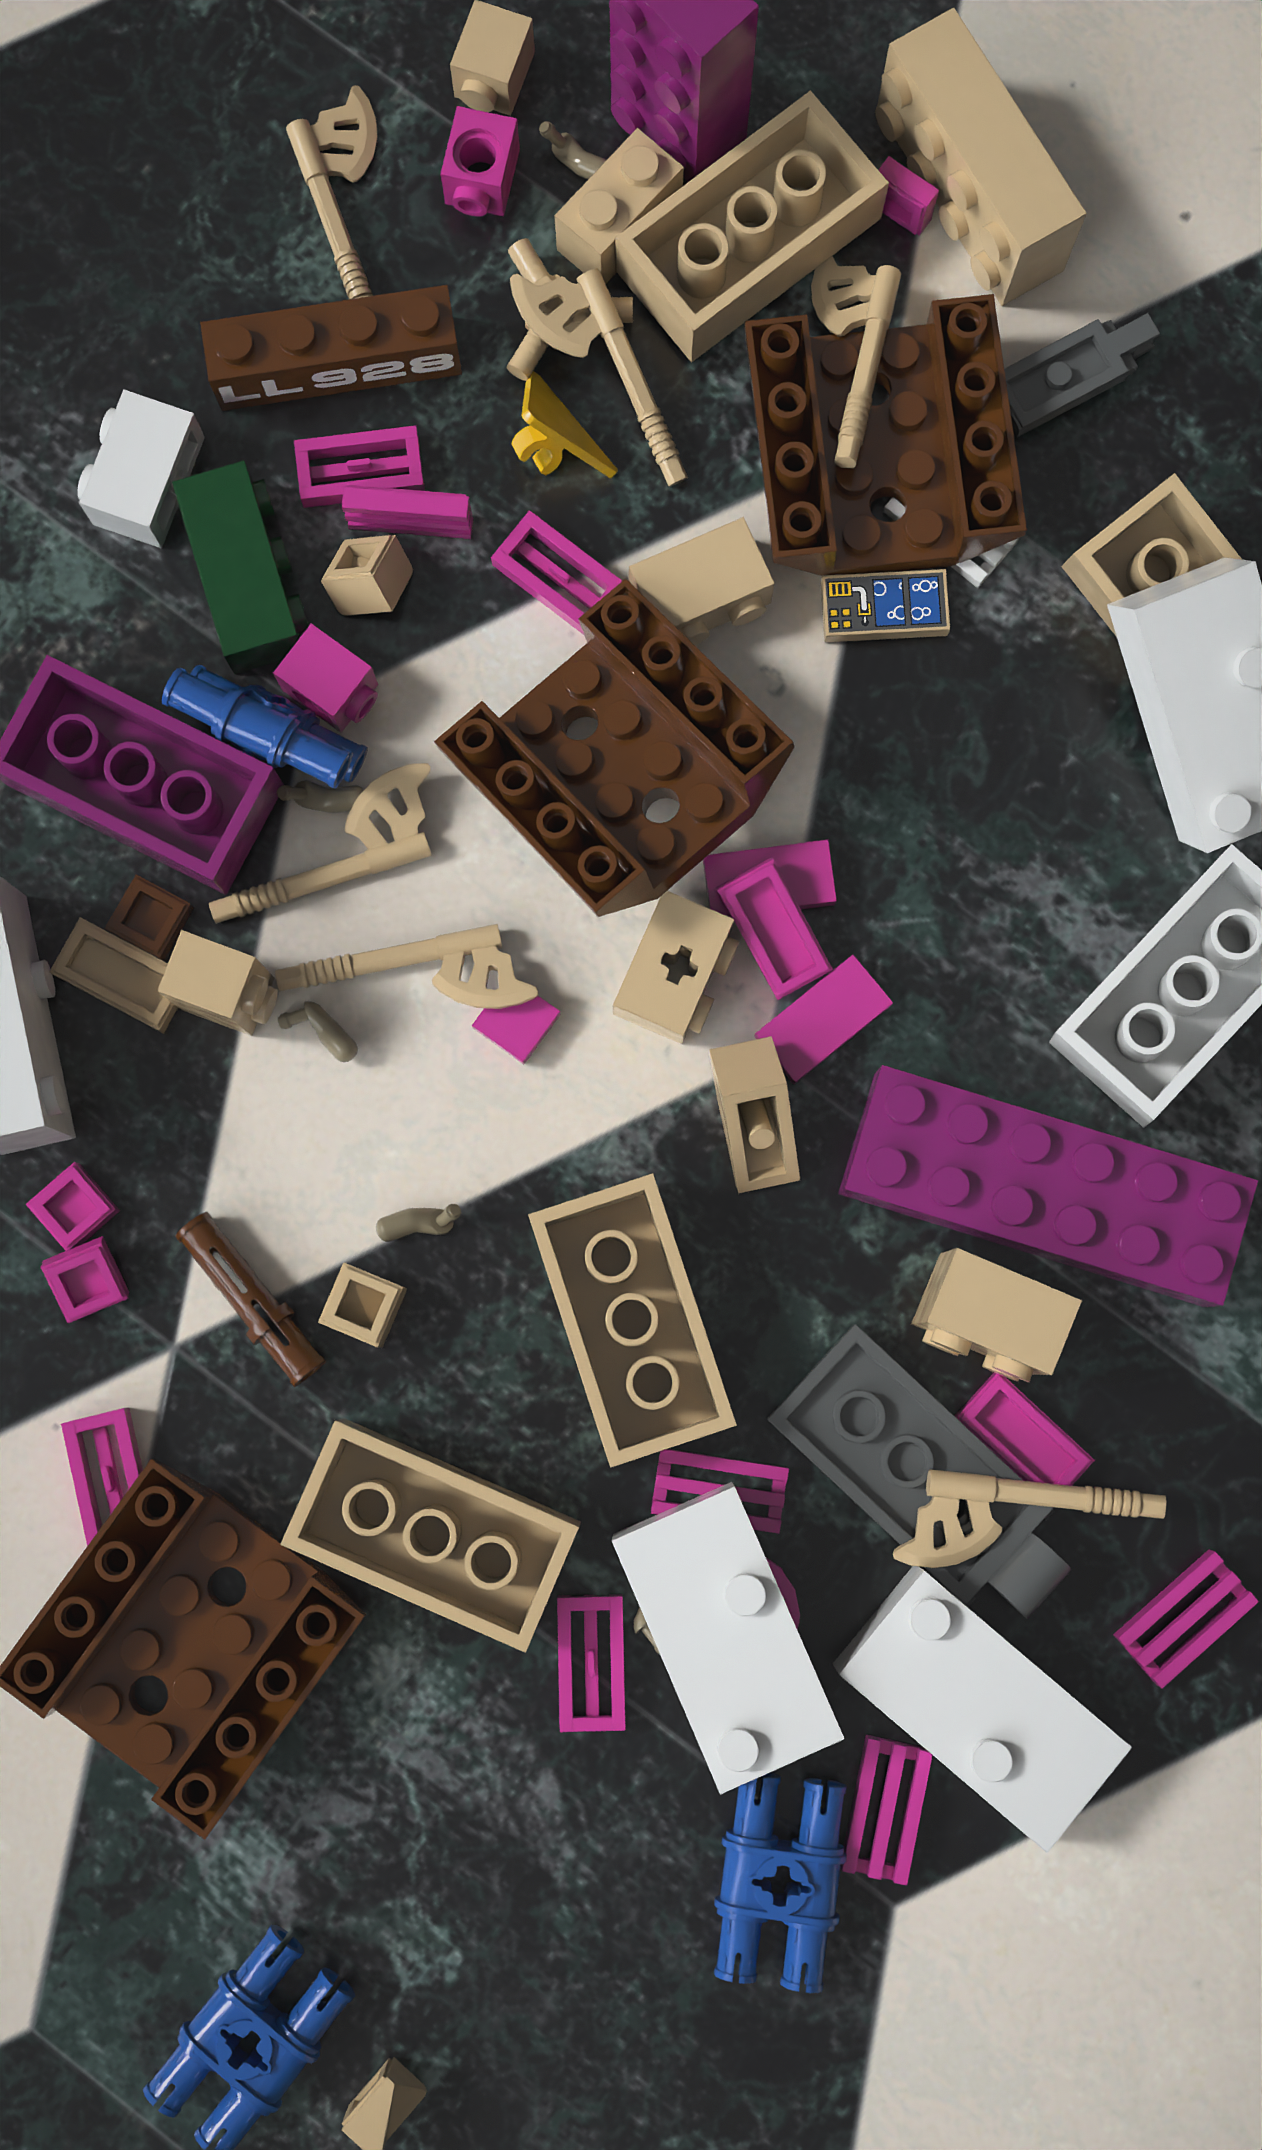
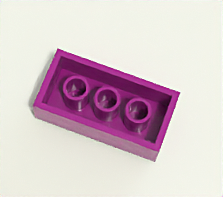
[609,0,759,182]
[0,655,284,895]

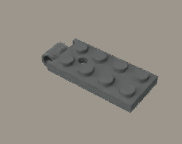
[766,1324,1072,1619]

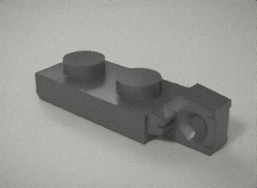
[1004,313,1160,437]

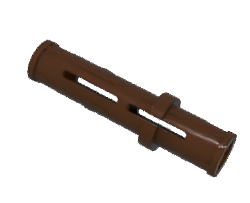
[175,1211,326,1387]

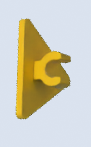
[511,371,618,478]

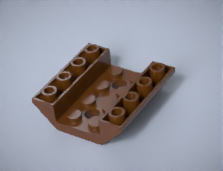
[745,294,1027,576]
[434,578,795,917]
[0,1458,366,1840]

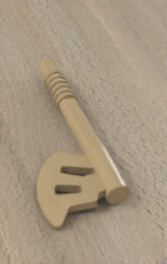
[286,85,377,299]
[811,256,901,468]
[510,268,688,487]
[209,763,432,923]
[275,924,539,1009]
[893,1469,1167,1568]

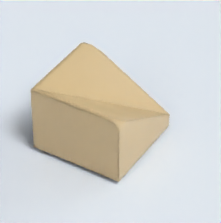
[321,535,413,615]
[318,1263,407,1348]
[342,2057,427,2150]

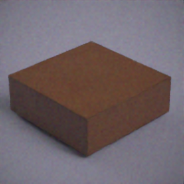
[104,874,194,961]

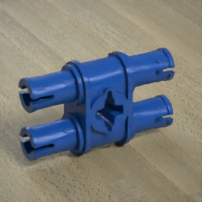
[162,665,368,789]
[714,1772,847,1993]
[143,1924,355,2150]

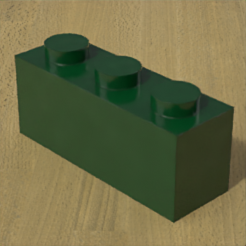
[172,460,309,675]

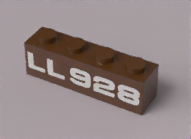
[200,285,462,411]

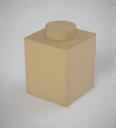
[450,0,535,116]

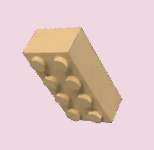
[875,8,1087,306]
[615,90,889,363]
[528,1173,737,1468]
[280,1418,581,1653]

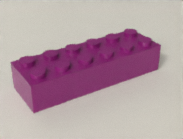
[838,1065,1258,1307]

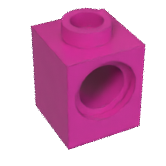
[440,106,520,216]
[273,624,378,733]

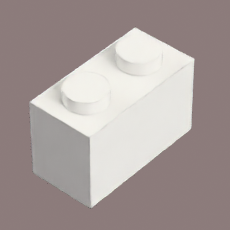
[78,389,205,548]

